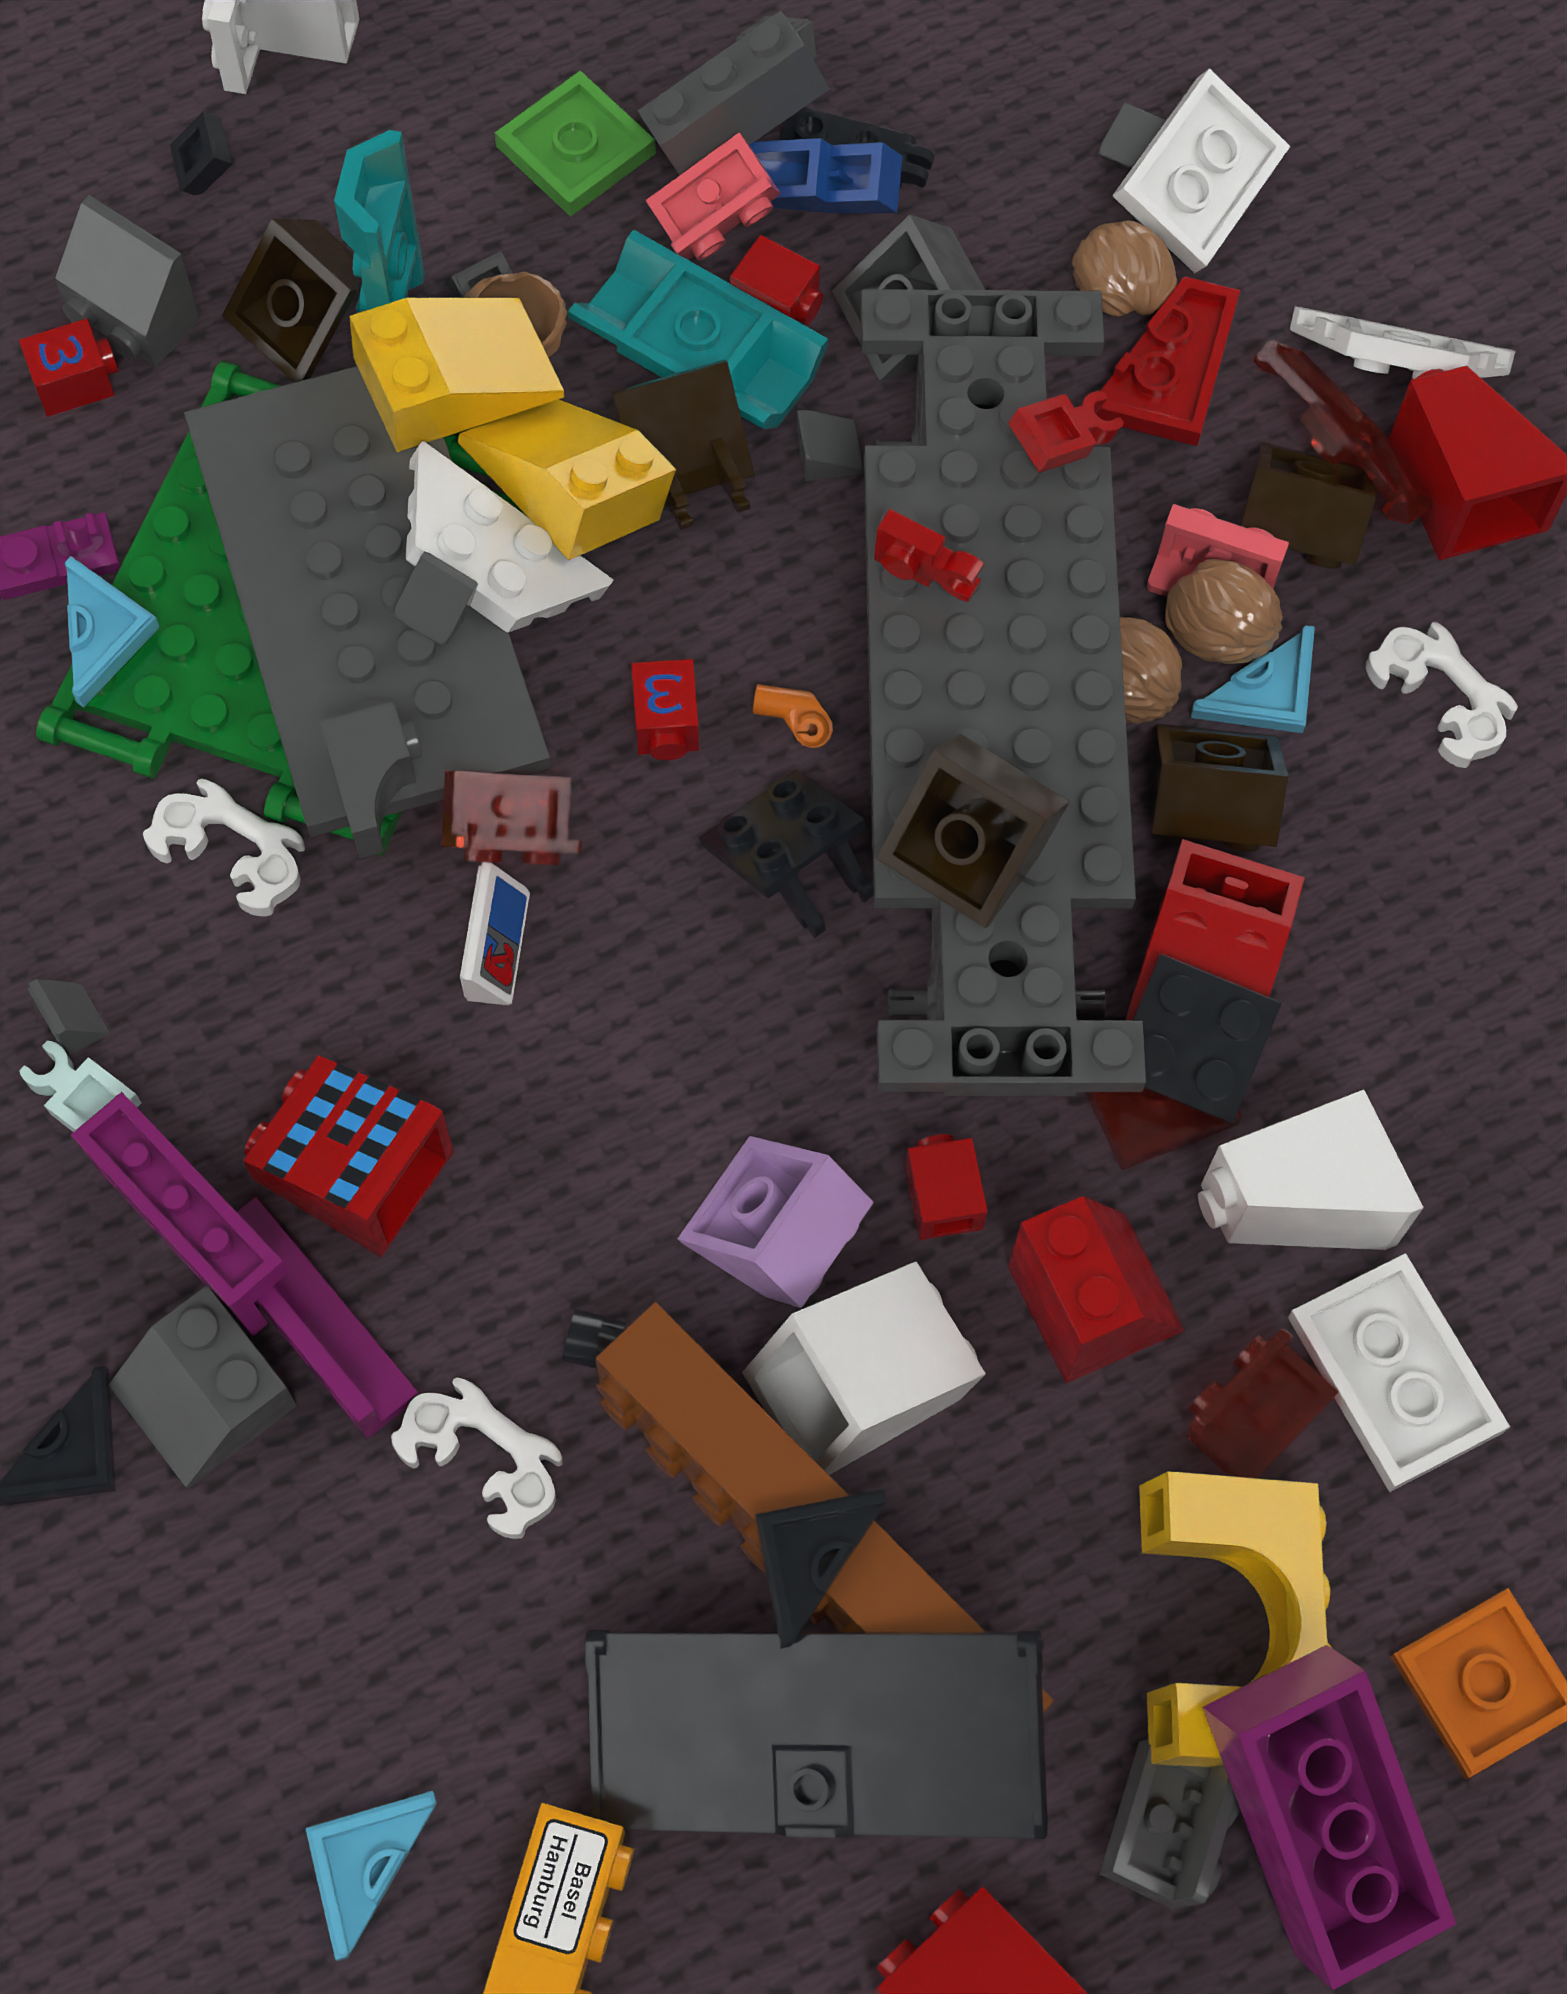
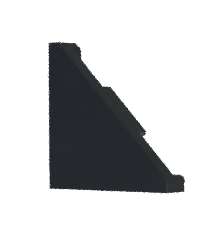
[0,1366,116,1506]
[755,1489,886,1649]

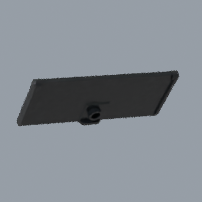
[585,1630,1048,1839]

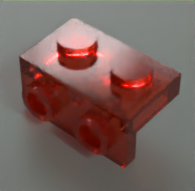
[442,771,582,865]
[1186,1328,1338,1479]

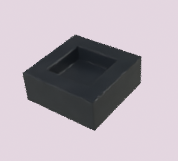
[170,111,232,196]

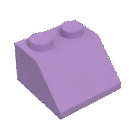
[677,1136,874,1308]

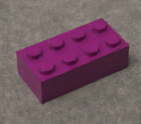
[1203,1645,1456,1990]

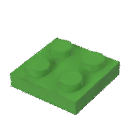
[495,71,656,217]

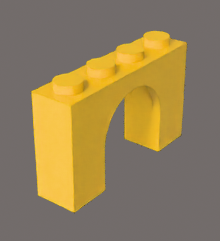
[1139,1471,1332,1767]

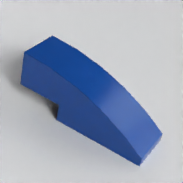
[750,138,903,214]

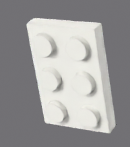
[1112,68,1290,273]
[1288,1253,1510,1492]

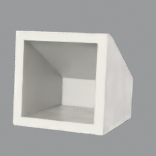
[1198,1090,1423,1250]
[742,1261,986,1475]

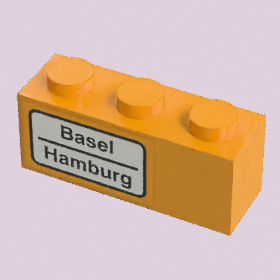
[483,1803,634,1994]

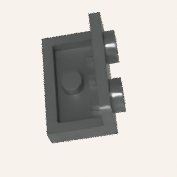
[1100,1739,1240,1909]

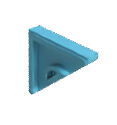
[65,556,160,707]
[1191,626,1315,733]
[306,1791,437,1961]

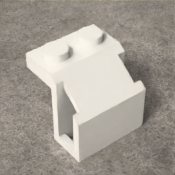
[202,0,359,94]

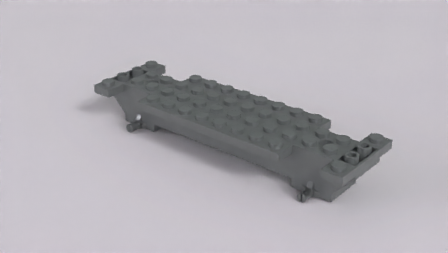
[860,289,1146,1096]

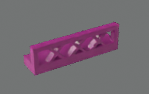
[71,1092,290,1336]
[237,1197,419,1440]

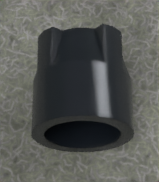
[562,1309,626,1368]

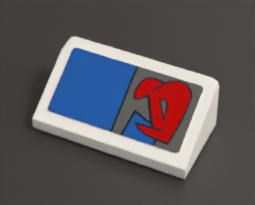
[460,862,530,1005]

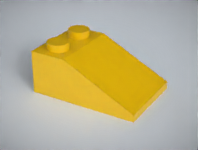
[349,298,564,452]
[458,399,676,560]

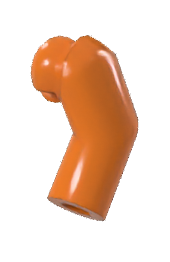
[753,684,833,748]

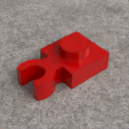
[1008,391,1124,473]
[874,509,984,602]

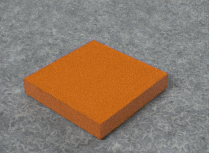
[1390,1588,1567,1780]

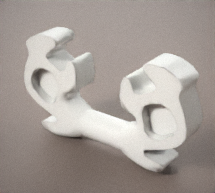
[1366,622,1518,768]
[143,779,305,916]
[391,1378,563,1539]

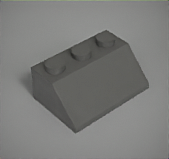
[638,11,830,175]

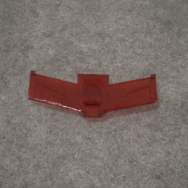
[1253,340,1433,524]

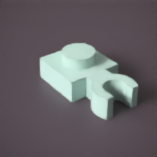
[19,1041,142,1132]

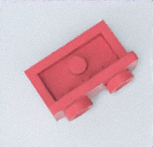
[646,132,781,261]
[1146,504,1289,597]

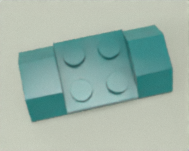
[334,130,425,313]
[568,230,828,429]

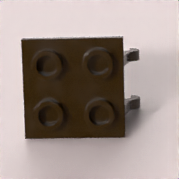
[611,359,755,530]

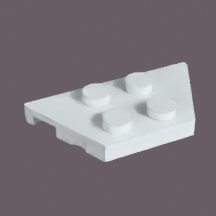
[1290,306,1515,379]
[406,441,613,633]

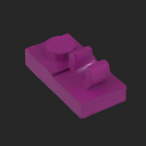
[0,512,120,600]

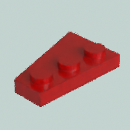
[1095,276,1240,446]

